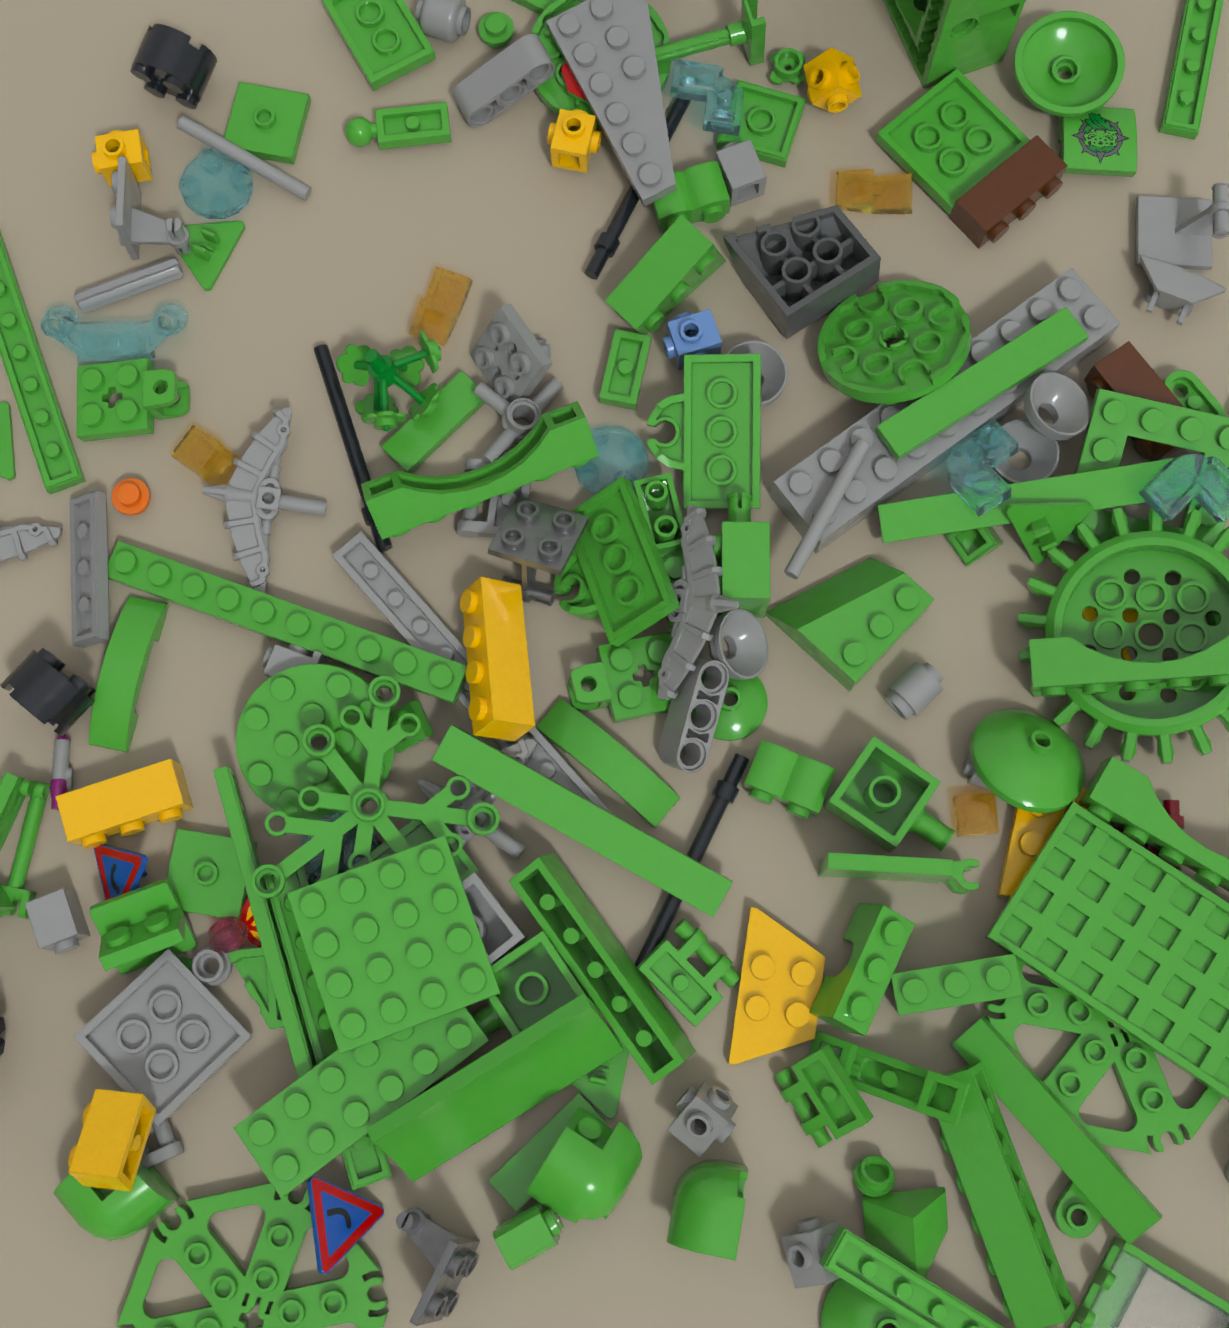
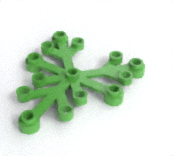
[251,676,500,899]

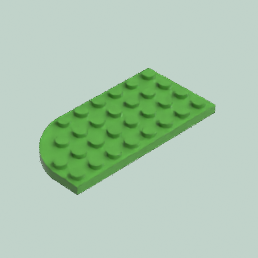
[985,801,1229,1101]

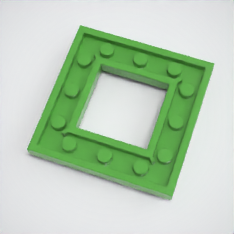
[1063,388,1229,546]

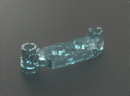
[40,303,188,362]

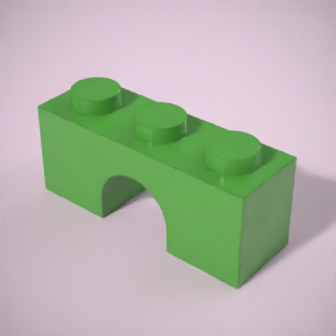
[809,903,915,1036]
[891,954,1024,1016]

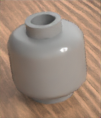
[415,0,471,42]

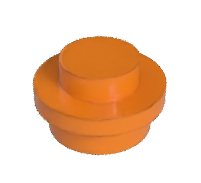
[111,478,151,516]

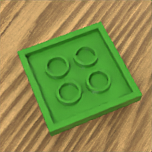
[875,68,1030,215]

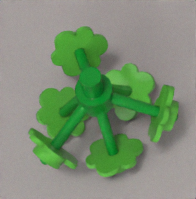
[336,330,441,432]

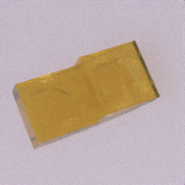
[836,169,913,214]
[409,266,473,346]
[170,425,241,486]

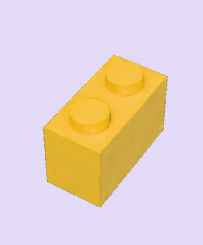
[68,1089,157,1192]

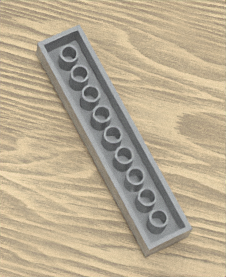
[770,268,1120,554]

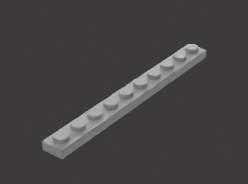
[332,531,610,812]

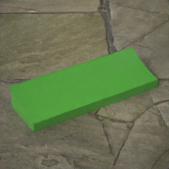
[366,993,624,1182]

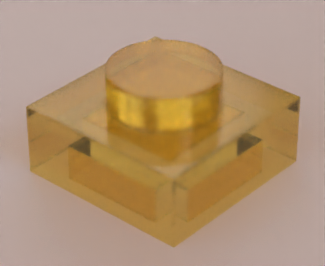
[953,793,1000,837]

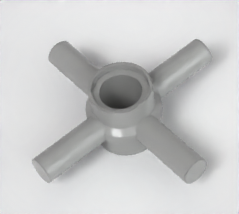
[473,378,563,464]

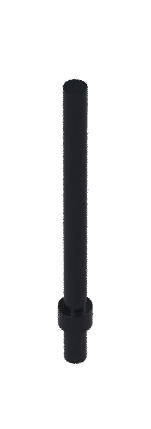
[584,93,691,280]
[314,344,393,552]
[635,753,749,973]

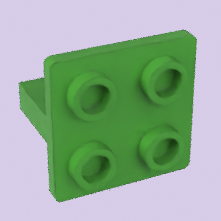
[89,879,197,974]

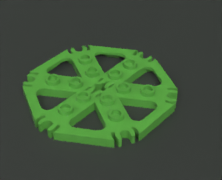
[984,953,1223,1154]
[116,1183,389,1328]

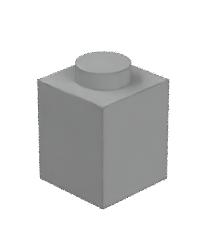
[715,140,767,207]
[24,888,91,955]

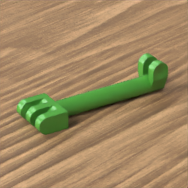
[1,779,51,919]

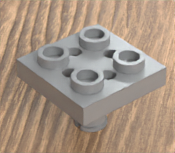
[470,304,553,403]

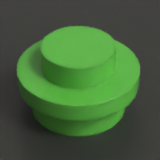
[478,12,514,49]
[853,1155,895,1198]

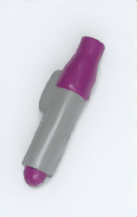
[50,734,73,810]

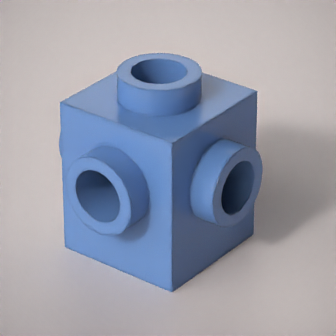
[662,309,722,370]

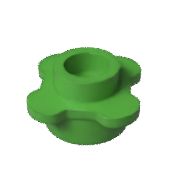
[770,48,806,85]

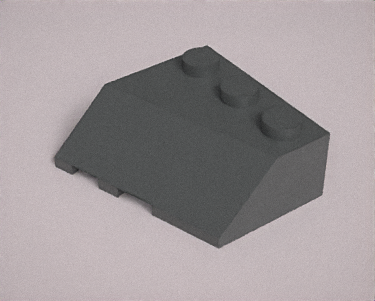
[723,205,881,339]

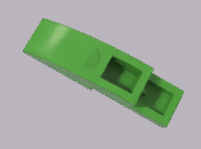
[633,472,684,632]

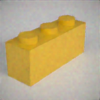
[55,758,194,849]

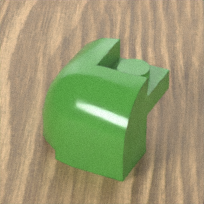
[526,1108,643,1223]
[666,1160,748,1261]
[54,1163,180,1241]

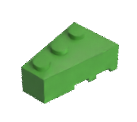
[605,215,726,335]

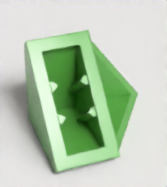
[861,1187,948,1278]

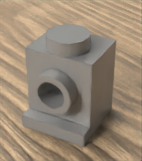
[263,644,329,678]

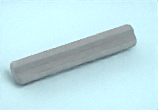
[74,257,183,313]

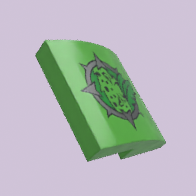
[1058,107,1137,177]

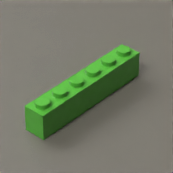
[509,852,696,1085]
[938,1061,1076,1328]

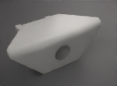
[1140,255,1227,325]

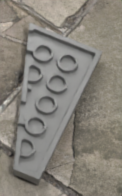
[546,0,677,207]

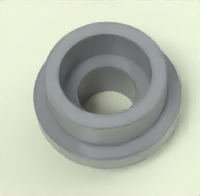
[192,945,233,986]

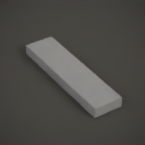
[70,490,110,648]

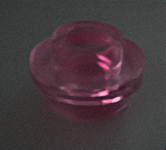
[208,916,249,953]

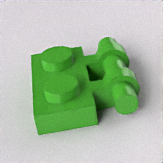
[636,919,741,1027]
[774,1044,874,1148]

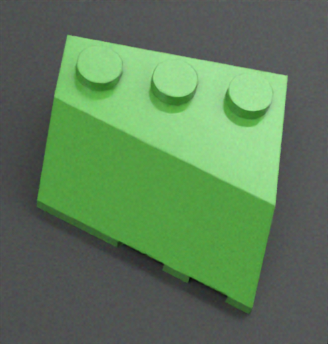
[765,558,934,692]

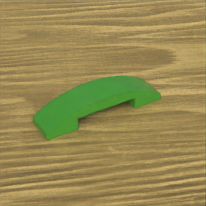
[89,596,169,753]
[536,698,680,828]
[808,1031,970,1126]

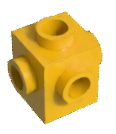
[803,47,862,114]
[547,109,602,173]
[91,129,153,187]

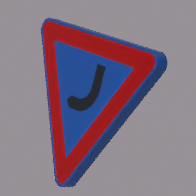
[94,844,148,900]
[307,1176,384,1274]

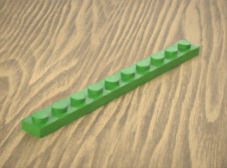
[108,541,467,705]

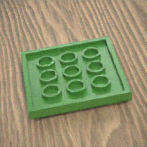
[287,835,501,1054]

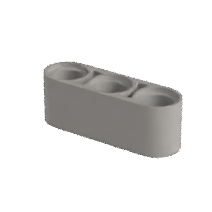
[452,34,555,128]
[658,657,729,773]

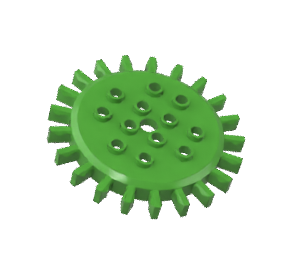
[1018,503,1229,764]

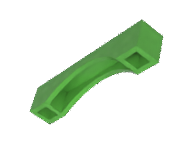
[361,401,599,540]
[1028,635,1229,697]
[1078,756,1229,892]

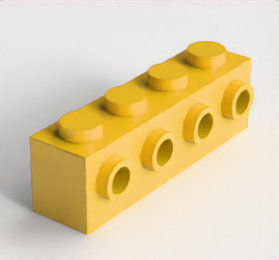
[460,576,535,742]

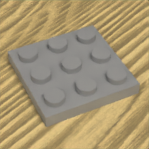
[73,949,253,1127]

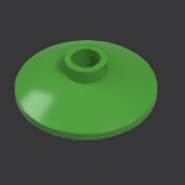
[691,671,768,741]

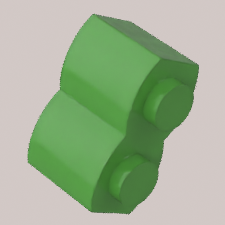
[651,161,730,232]
[743,740,836,820]
[493,1202,564,1271]

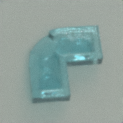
[670,59,744,136]
[947,419,1019,517]
[1139,454,1229,522]

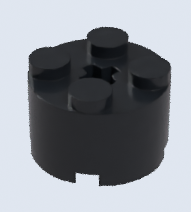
[130,24,217,109]
[0,647,96,737]

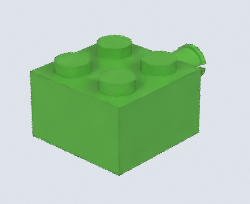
[713,492,770,618]
[824,736,955,853]
[473,931,588,1037]

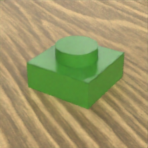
[391,700,434,753]

